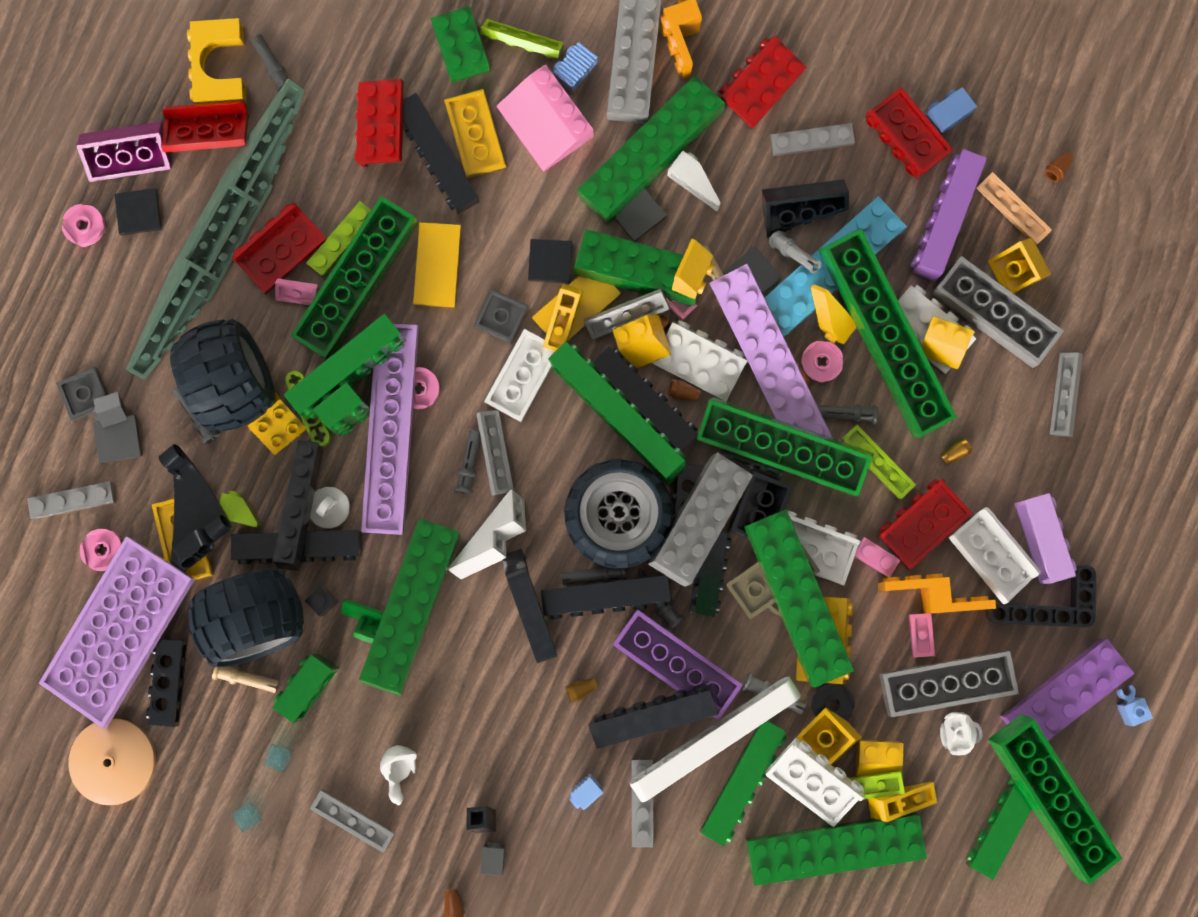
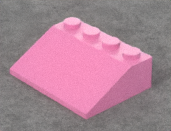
[496,64,594,172]

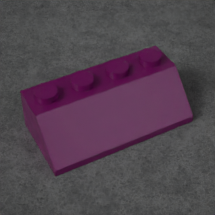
[76,121,171,182]

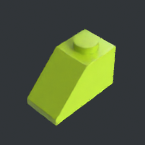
[219,490,262,529]

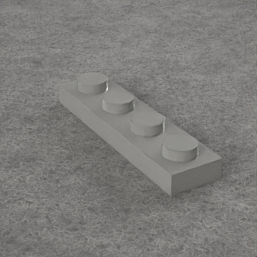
[770,123,855,157]
[584,289,670,339]
[1050,353,1083,437]
[476,410,514,496]
[27,481,116,520]
[631,759,653,847]
[310,790,395,853]

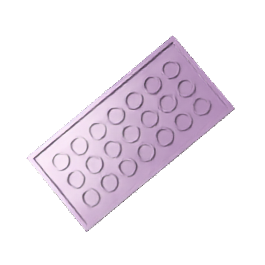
[39,536,195,728]

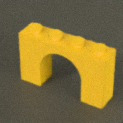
[187,18,247,105]

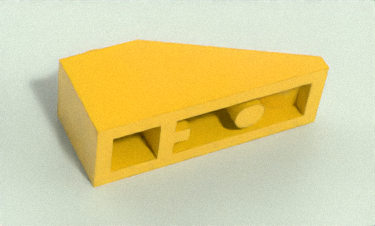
[543,284,583,351]
[811,284,857,345]
[868,782,937,822]

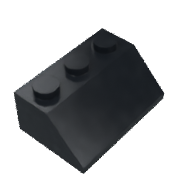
[727,471,793,539]

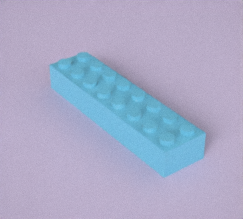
[765,196,907,338]

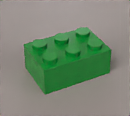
[430,6,490,83]
[313,382,370,437]
[272,654,339,723]

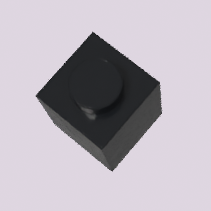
[305,586,339,616]
[466,806,496,833]

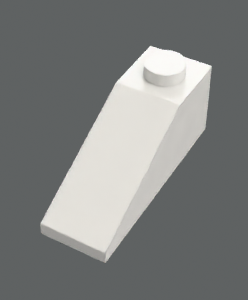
[667,151,721,211]

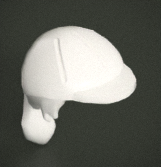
[380,745,417,805]

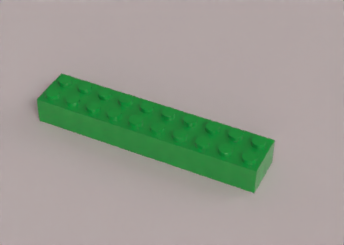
[818,228,957,438]

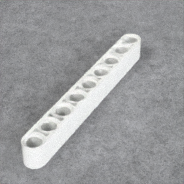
[629,677,801,802]

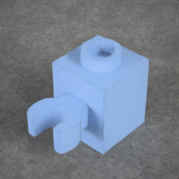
[1117,685,1153,726]

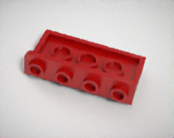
[718,36,807,129]
[354,79,404,167]
[865,87,953,179]
[161,100,249,153]
[232,203,327,295]
[878,478,973,570]

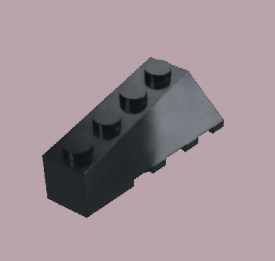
[762,179,849,238]
[689,532,731,617]

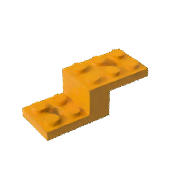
[660,0,702,80]
[878,573,996,614]

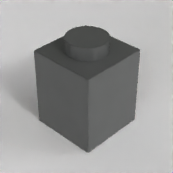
[92,392,128,428]
[480,841,506,875]

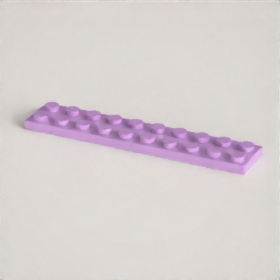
[710,264,834,439]
[361,324,419,535]

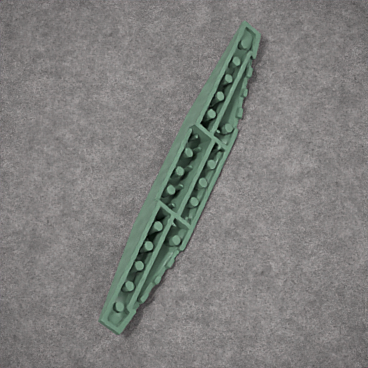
[126,79,305,380]

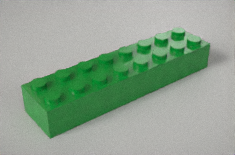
[577,76,725,224]
[290,196,419,360]
[548,342,687,486]
[697,397,874,497]
[744,509,854,688]
[359,518,460,697]
[988,714,1123,885]
[745,812,927,886]

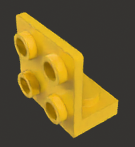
[247,392,306,455]

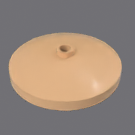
[69,718,156,805]

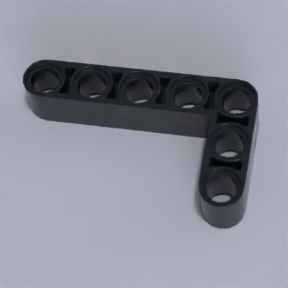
[502,548,557,663]
[986,565,1096,627]

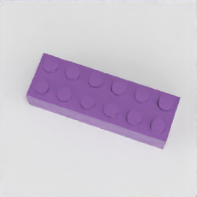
[910,149,987,282]
[612,610,743,720]
[1000,639,1134,741]

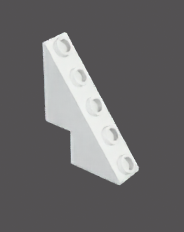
[448,489,526,579]

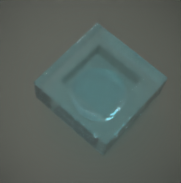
[263,744,292,772]
[231,802,262,832]

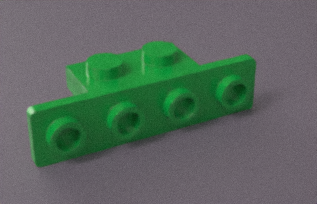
[341,599,384,643]

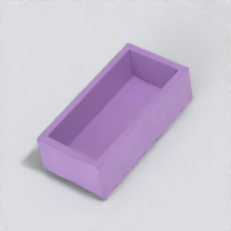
[1014,493,1077,584]

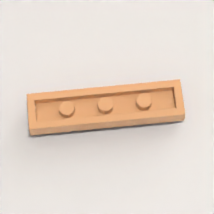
[976,172,1052,245]

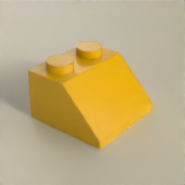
[988,238,1051,294]
[672,239,715,299]
[612,315,672,369]
[921,316,974,369]
[796,708,862,766]
[855,739,904,777]

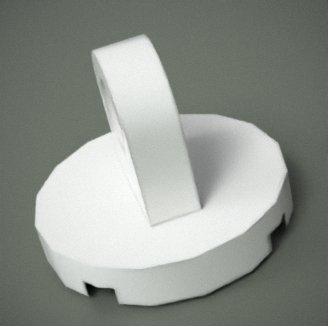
[310,487,350,529]
[940,712,983,755]

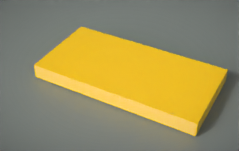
[444,89,506,178]
[413,222,461,308]
[532,276,621,342]
[152,499,213,580]

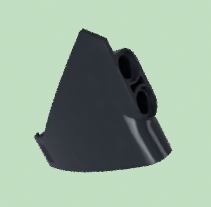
[159,444,232,572]

